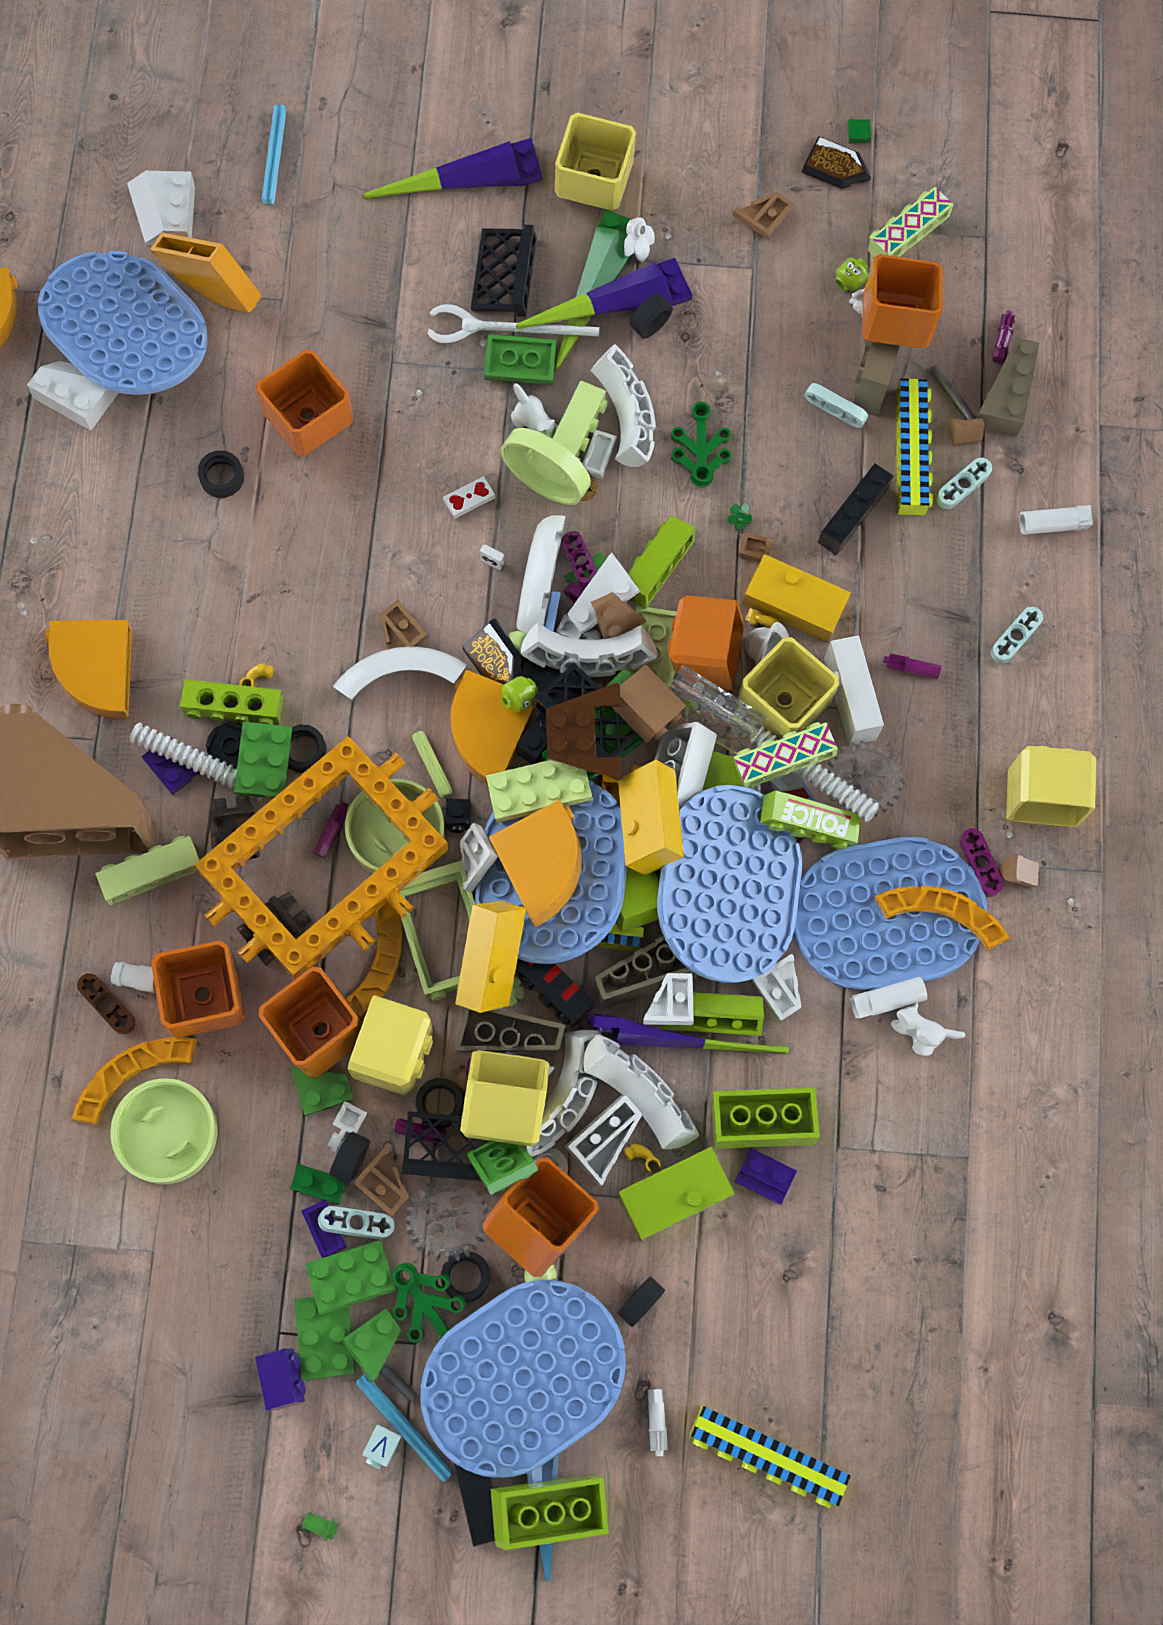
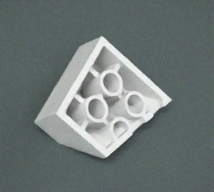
[127,171,195,245]
[27,361,119,431]

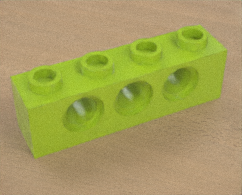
[180,679,284,725]

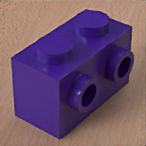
[255,1348,306,1411]

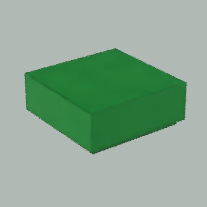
[847,119,871,143]

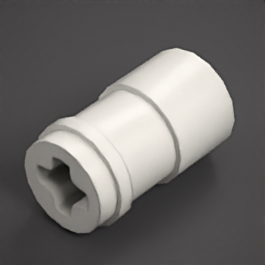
[111,961,156,993]

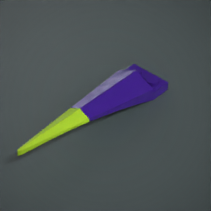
[363,138,543,199]
[516,258,693,329]
[588,1013,789,1054]

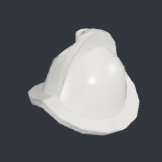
[744,622,789,666]

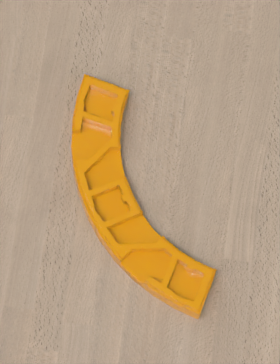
[874,886,1010,951]
[346,903,403,1019]
[71,1037,197,1125]

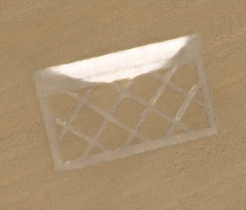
[669,665,767,755]

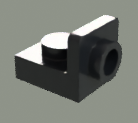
[444,799,471,833]

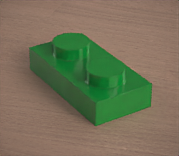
[290,1164,347,1205]

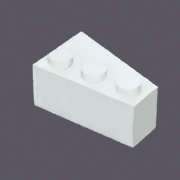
[564,1095,642,1186]

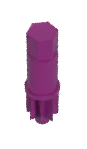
[992,310,1016,363]
[883,653,941,679]
[313,802,348,859]

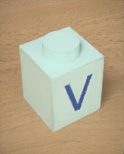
[362,1424,402,1469]

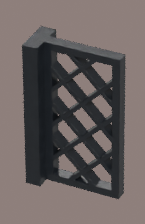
[471,225,537,317]
[532,663,639,758]
[401,1111,491,1181]

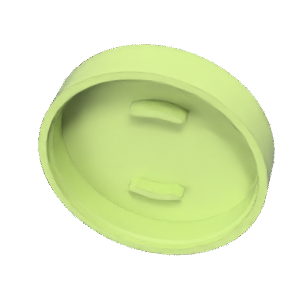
[500,428,591,505]
[345,779,445,874]
[111,1078,218,1185]

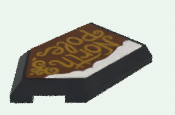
[802,136,871,189]
[462,619,523,684]

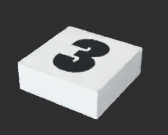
[479,544,504,571]

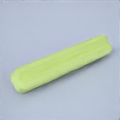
[412,731,452,798]

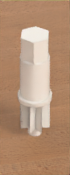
[648,1389,668,1456]

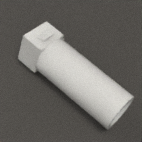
[1019,505,1093,535]
[849,977,927,1019]

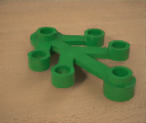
[671,401,732,488]
[392,1262,466,1343]

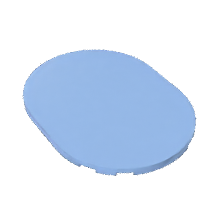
[38,251,208,395]
[475,780,627,964]
[657,785,802,983]
[793,837,987,991]
[421,1280,626,1478]

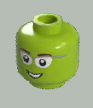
[835,257,868,292]
[501,676,538,712]

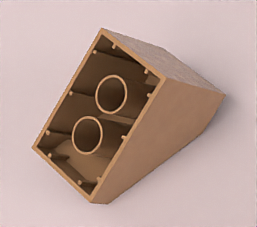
[0,704,155,859]

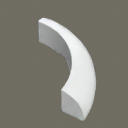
[590,344,656,467]
[516,515,565,634]
[521,623,657,677]
[333,647,467,701]
[523,1030,601,1157]
[583,1034,700,1150]

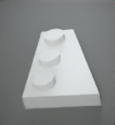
[568,552,640,634]

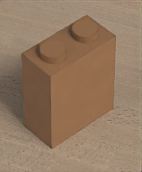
[612,664,686,743]

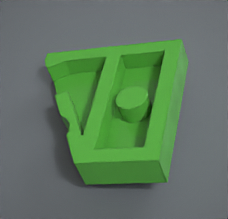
[291,1067,354,1116]

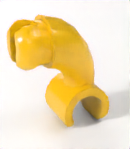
[745,608,782,629]
[239,663,274,687]
[623,1144,661,1174]

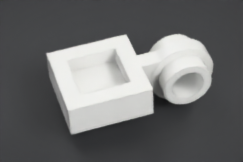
[556,614,602,640]
[327,1101,367,1153]

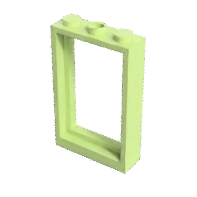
[399,861,475,1001]

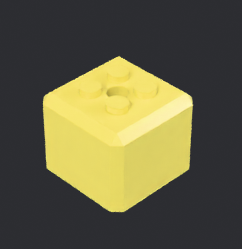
[555,112,636,211]
[738,637,839,740]
[1006,746,1096,827]
[348,995,434,1096]
[460,1050,549,1146]

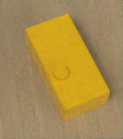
[742,554,851,643]
[618,760,684,875]
[455,900,526,1013]

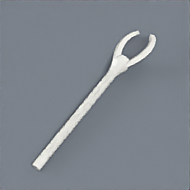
[427,304,599,343]

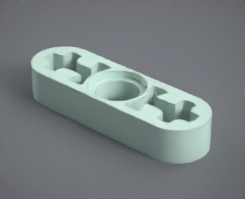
[804,383,868,428]
[936,458,992,509]
[991,607,1043,664]
[318,1206,395,1240]

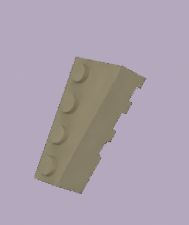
[976,338,1039,436]
[853,341,900,417]
[595,935,698,1009]
[454,1008,566,1052]

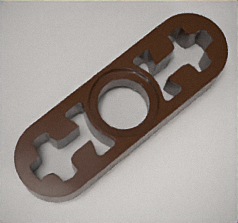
[77,973,135,1034]

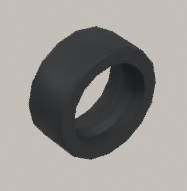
[629,294,673,339]
[198,450,244,498]
[288,724,327,773]
[415,1078,464,1128]
[329,1131,370,1185]
[441,1251,490,1302]
[617,1276,665,1327]

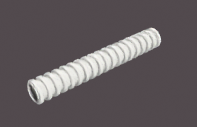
[130,722,263,801]
[751,726,879,822]

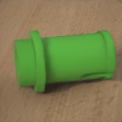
[302,1512,339,1541]

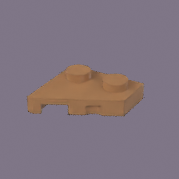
[733,192,794,239]
[591,592,646,639]
[379,599,429,649]
[353,1145,409,1218]

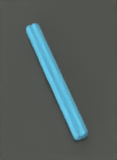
[262,104,286,205]
[356,1374,453,1482]

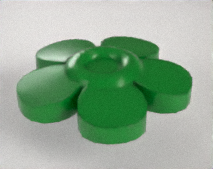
[727,504,752,530]

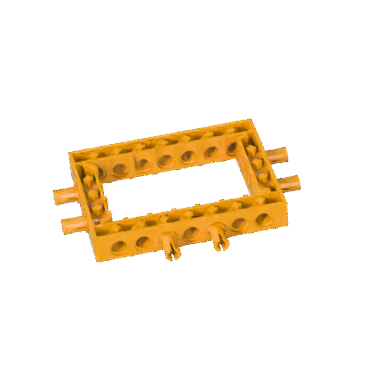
[195,736,448,979]

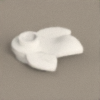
[624,217,655,263]

